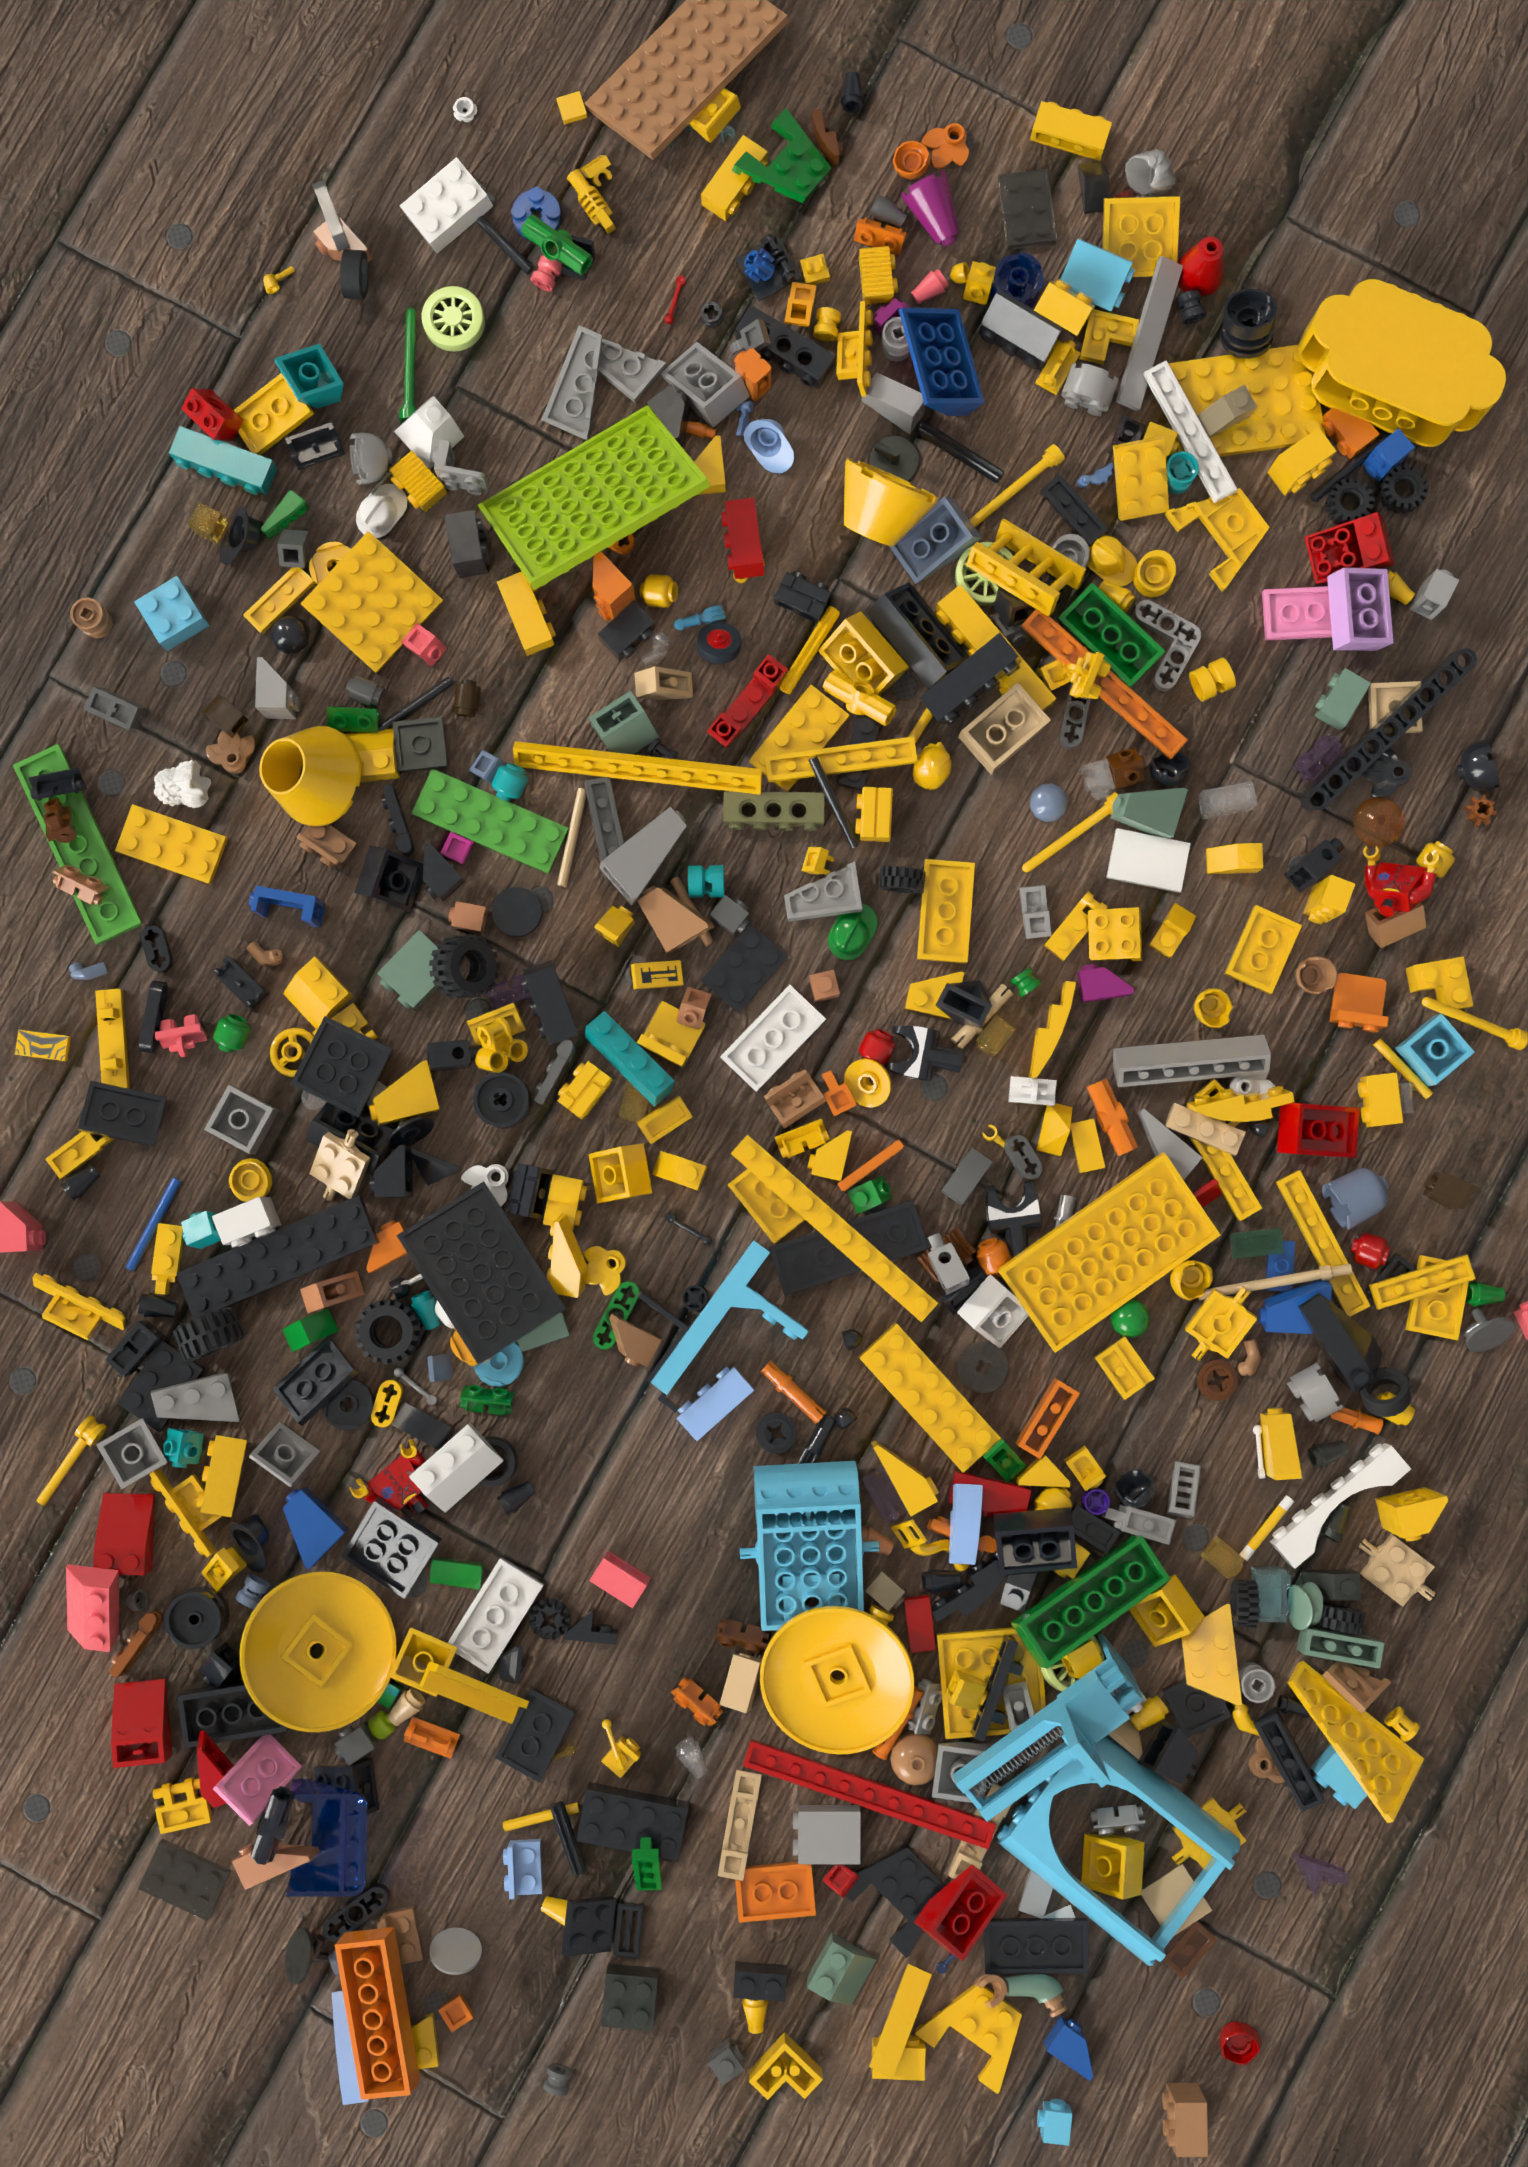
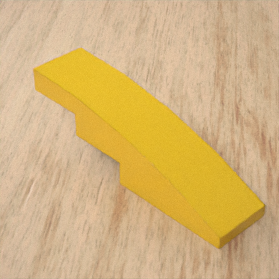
[1029,981,1076,1078]

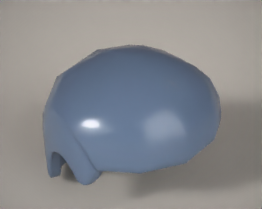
[1030,783,1068,822]

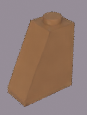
[637,886,715,952]

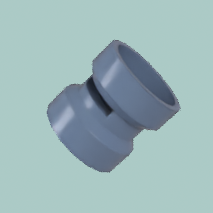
[235,1574,270,1609]

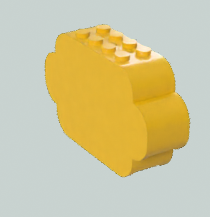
[1298,279,1506,447]

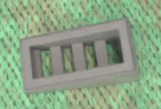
[1166,1461,1201,1519]

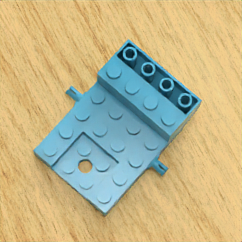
[740,1461,879,1631]

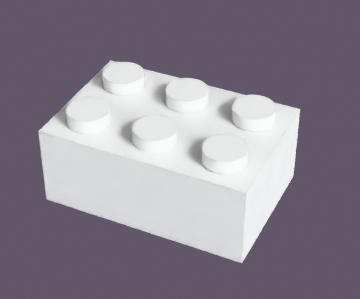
[400,157,493,254]

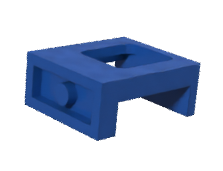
[249,886,326,928]

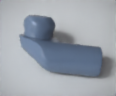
[69,962,107,980]

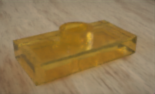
[619,1080,649,1122]

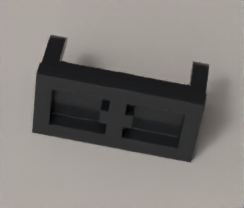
[285,422,345,470]
[214,955,269,1011]

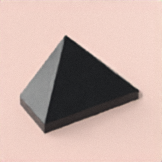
[410,1148,462,1186]
[942,1268,988,1316]

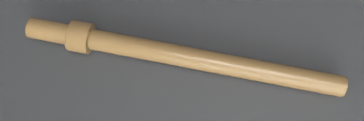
[1199,1264,1352,1300]

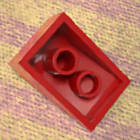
[1277,1103,1360,1158]
[93,1493,155,1575]
[914,1864,1007,1961]

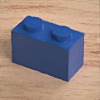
[1363,428,1415,482]

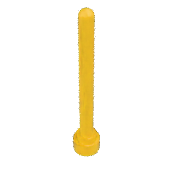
[969,444,1065,527]
[1022,792,1118,873]
[1422,997,1528,1050]

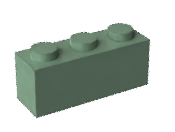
[1297,1626,1384,1669]

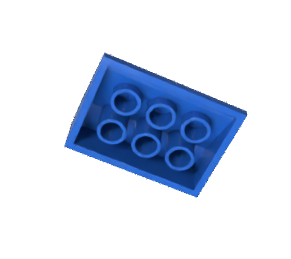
[899,308,985,416]

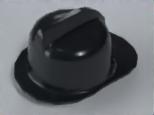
[220,507,264,565]
[228,1514,270,1573]

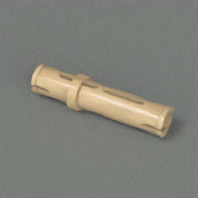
[951,984,1013,1050]

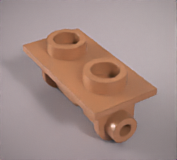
[53,865,110,905]

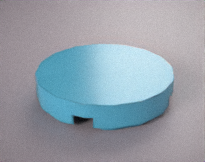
[474,1342,524,1387]

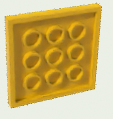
[301,531,443,674]
[936,1627,1046,1739]

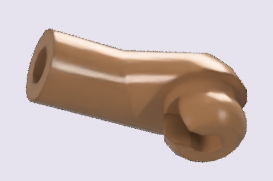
[246,941,283,966]
[1238,1338,1261,1376]

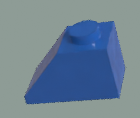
[1044,2016,1093,2081]

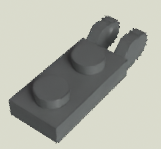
[534,1039,577,1107]

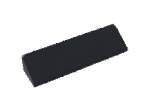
[1253,1707,1325,1812]

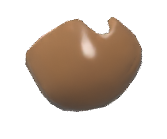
[1295,956,1338,994]

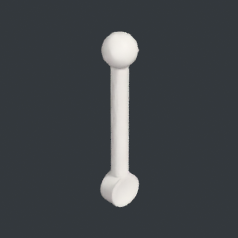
[1253,1425,1265,1479]

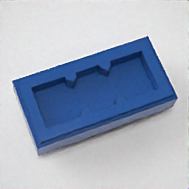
[1265,1240,1295,1292]

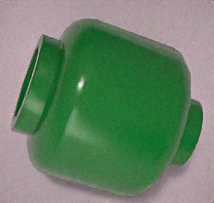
[213,1014,251,1053]

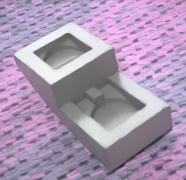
[1019,884,1051,939]

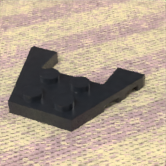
[846,1845,944,1958]

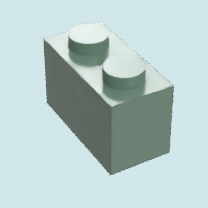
[1314,668,1371,731]

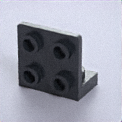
[314,1758,380,1819]

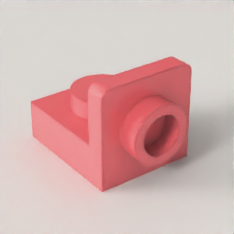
[401,623,446,667]

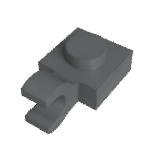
[729,319,771,356]

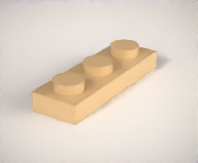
[1164,1103,1246,1156]

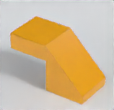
[785,282,816,327]

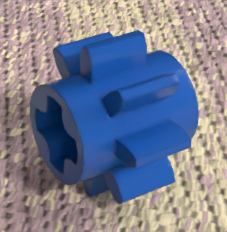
[744,248,775,283]

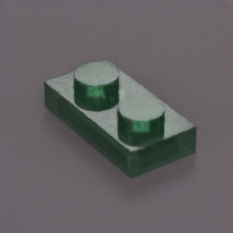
[1230,1228,1285,1259]

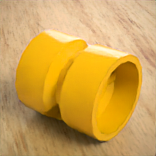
[1189,658,1236,702]

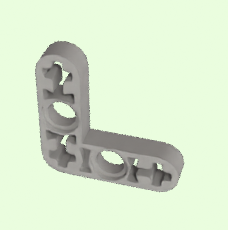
[1133,600,1201,691]

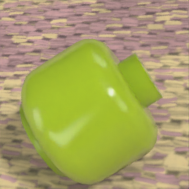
[368,1710,396,1740]

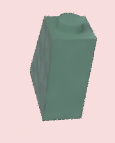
[1111,788,1188,838]

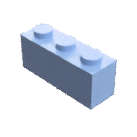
[676,1366,754,1441]

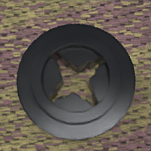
[756,1412,797,1453]
[529,1598,570,1640]

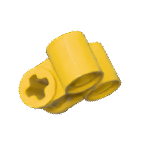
[475,1016,528,1073]

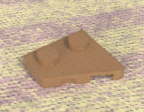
[1322,1661,1391,1714]

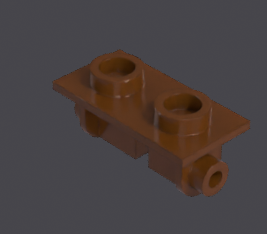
[715,1618,769,1654]

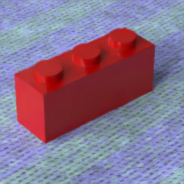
[721,497,764,579]
[948,1470,1031,1517]

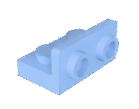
[503,1839,543,1899]

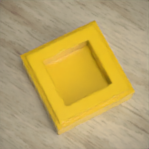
[556,91,587,125]

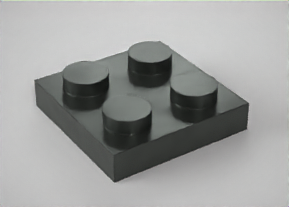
[393,716,449,773]

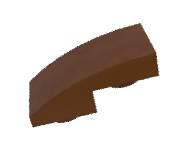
[811,109,843,167]

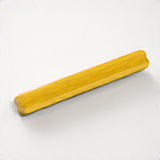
[779,606,840,695]

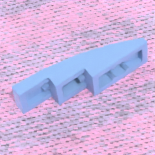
[332,1991,370,2105]

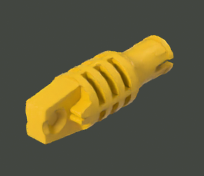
[567,169,616,234]

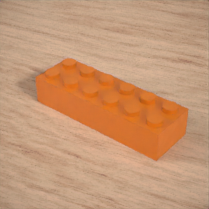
[335,1927,420,2100]

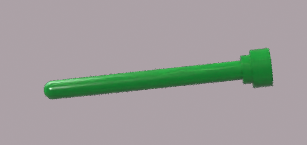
[399,307,417,423]

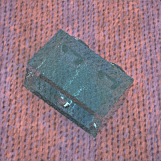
[1251,1566,1291,1622]

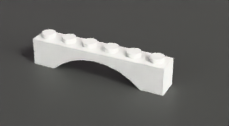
[1269,1443,1411,1569]

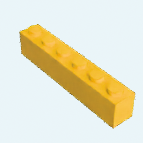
[936,584,1056,712]

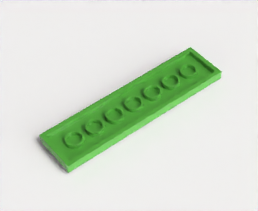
[13,744,144,945]

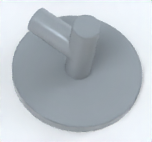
[429,1928,482,1975]

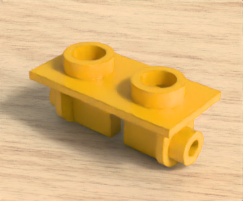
[1035,340,1081,395]
[775,1119,830,1159]

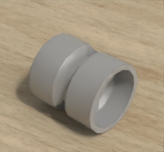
[881,317,910,362]
[1238,1662,1275,1703]

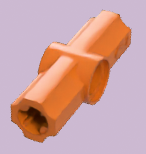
[1086,1078,1138,1156]

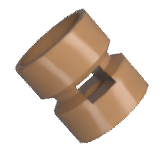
[70,597,113,638]

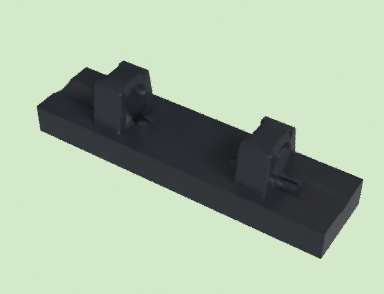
[971,1635,1024,1742]

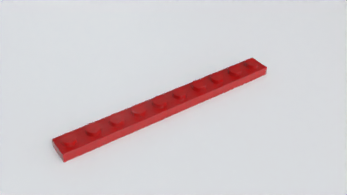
[743,1739,996,1850]

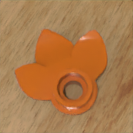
[921,123,969,169]

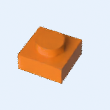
[438,1993,475,2032]

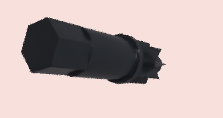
[798,1414,836,1464]

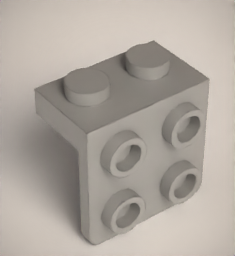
[432,439,489,495]

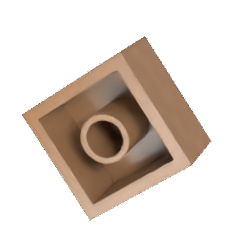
[1162,2083,1208,2157]

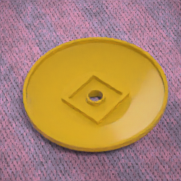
[240,1572,396,1732]
[760,1606,914,1754]

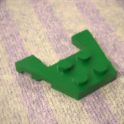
[732,108,831,203]

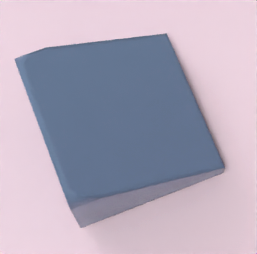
[469,750,506,785]
[427,1353,453,1382]

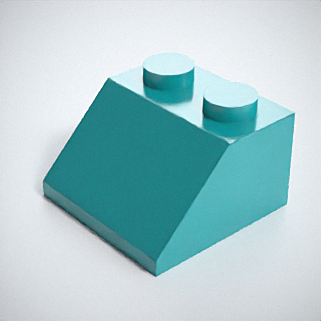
[275,343,343,409]

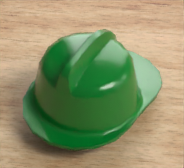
[828,904,877,960]

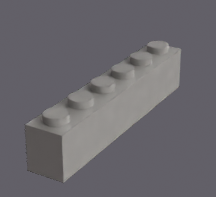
[1113,1035,1271,1087]

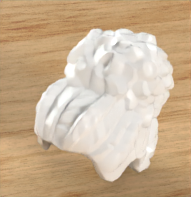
[154,760,211,808]

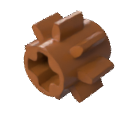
[1463,795,1497,827]

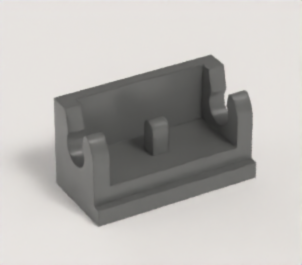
[84,686,148,731]

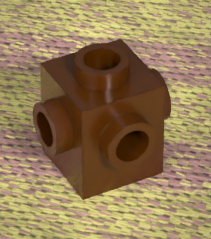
[1106,748,1147,790]

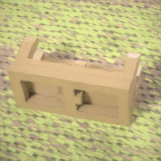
[720,1653,762,1713]

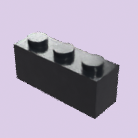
[520,960,579,1045]

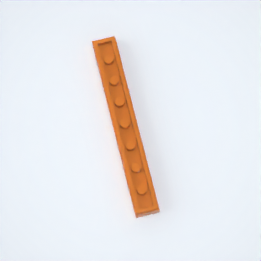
[1021,609,1188,759]

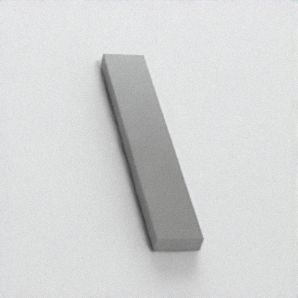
[1115,256,1183,411]

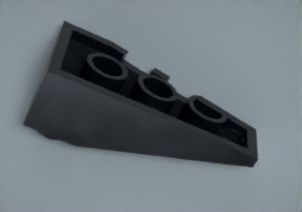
[1298,1292,1382,1393]

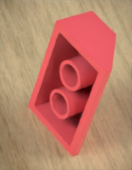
[66,1564,120,1652]

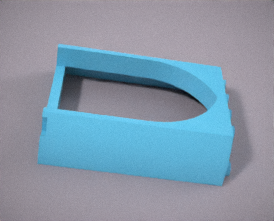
[996,1735,1240,1966]

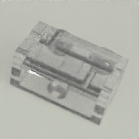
[1198,781,1257,820]

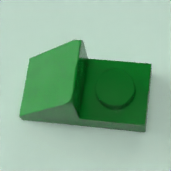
[983,1436,1026,1483]

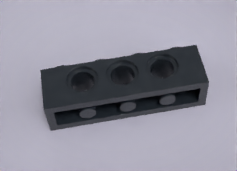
[735,305,835,389]

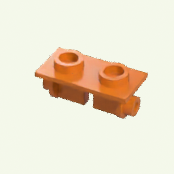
[853,217,907,255]
[671,1677,723,1726]
[403,1716,460,1759]

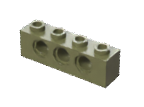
[723,792,824,831]

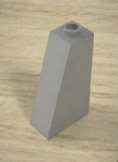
[599,807,686,906]

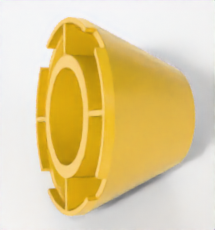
[844,458,939,547]
[260,726,361,827]

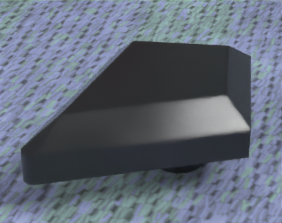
[498,1646,523,1684]

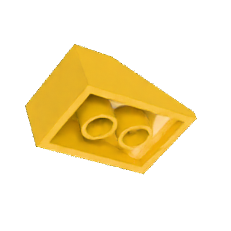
[871,1440,939,1516]

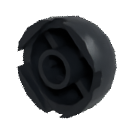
[1456,739,1500,791]

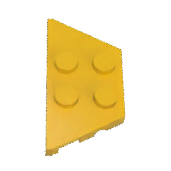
[1181,1604,1242,1706]

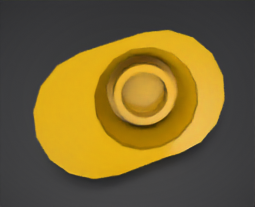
[1087,535,1137,587]

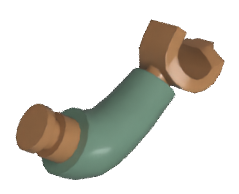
[973,1974,1068,2018]

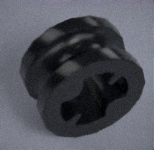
[700,301,723,327]

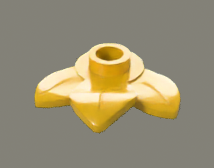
[583,1246,626,1295]

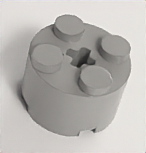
[1061,363,1119,416]
[1287,1363,1343,1422]

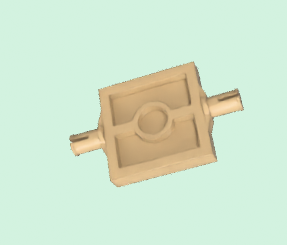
[309,1129,371,1201]
[1359,1533,1435,1607]

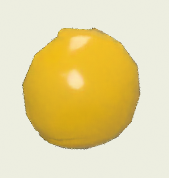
[1194,988,1233,1028]

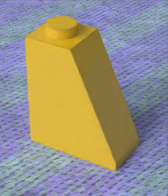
[369,1060,439,1126]
[652,1151,708,1191]
[1260,1408,1302,1480]

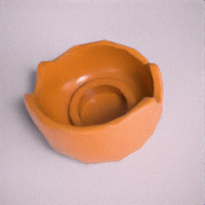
[893,140,930,180]

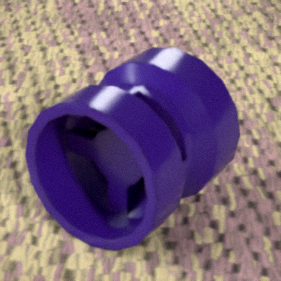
[1081,1487,1110,1515]

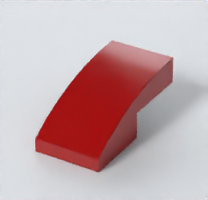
[904,1595,936,1653]

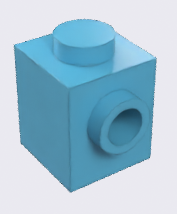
[1037,2099,1072,2146]

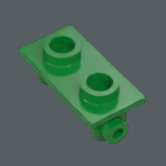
[327,707,380,733]
[460,1385,514,1416]

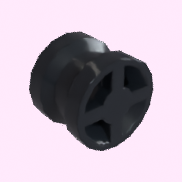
[682,1285,708,1311]

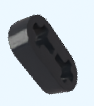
[141,925,173,973]

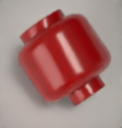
[858,1028,895,1065]
[1350,1232,1391,1269]

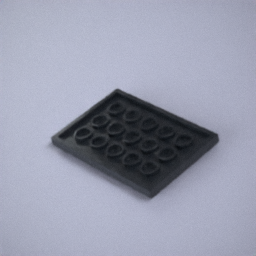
[396,1181,566,1366]

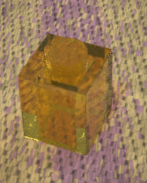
[188,502,228,544]
[975,1014,1016,1055]
[1200,1536,1245,1579]

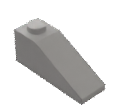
[1137,1109,1202,1180]

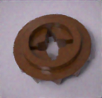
[1197,1360,1238,1401]

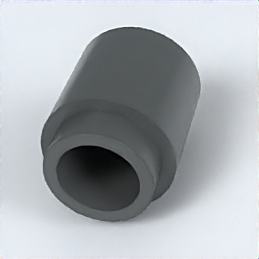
[345,675,385,707]

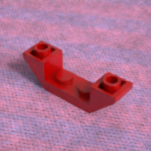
[706,654,788,748]

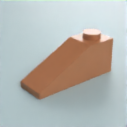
[232,1843,320,1890]

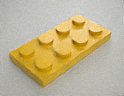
[749,685,850,792]
[115,804,228,885]
[917,859,975,963]

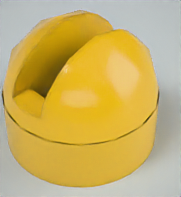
[950,262,969,284]

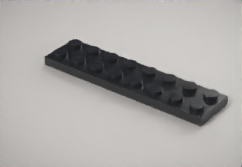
[176,1195,380,1319]

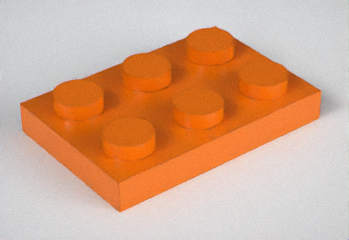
[735,1861,816,1923]

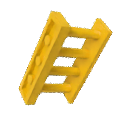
[966,519,1086,617]

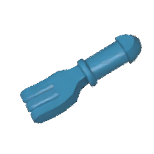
[674,605,726,630]

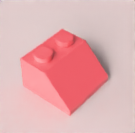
[0,1201,46,1253]

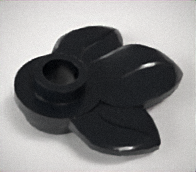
[1362,749,1412,798]

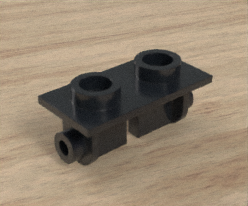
[29,768,87,801]

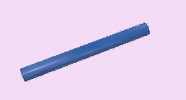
[126,1177,182,1272]

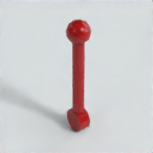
[664,275,686,324]

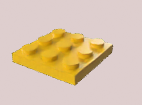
[1102,196,1180,277]

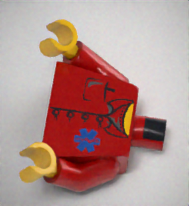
[1363,846,1443,917]
[349,1439,428,1515]

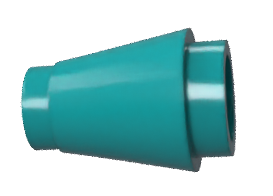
[411,1291,440,1330]

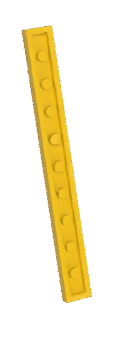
[513,741,762,795]
[731,1135,938,1322]

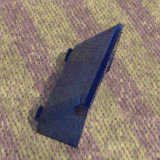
[286,1779,367,1897]

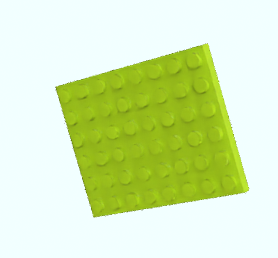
[478,405,711,590]

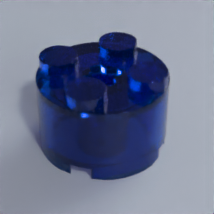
[991,253,1044,308]

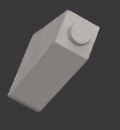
[861,373,925,434]

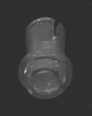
[1398,1083,1416,1113]

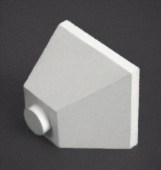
[394,396,464,469]

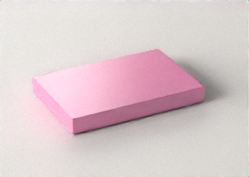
[1262,586,1332,640]
[213,1734,303,1826]

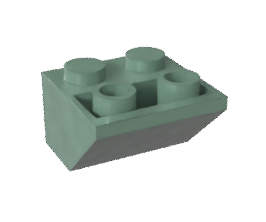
[589,691,660,755]

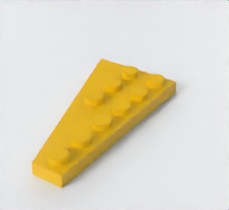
[1287,1661,1424,1823]

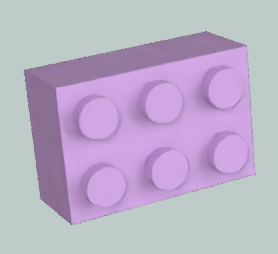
[1327,568,1393,651]

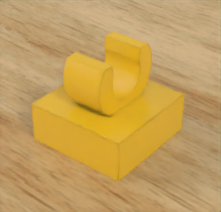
[580,155,612,187]
[799,254,830,285]
[801,847,834,875]

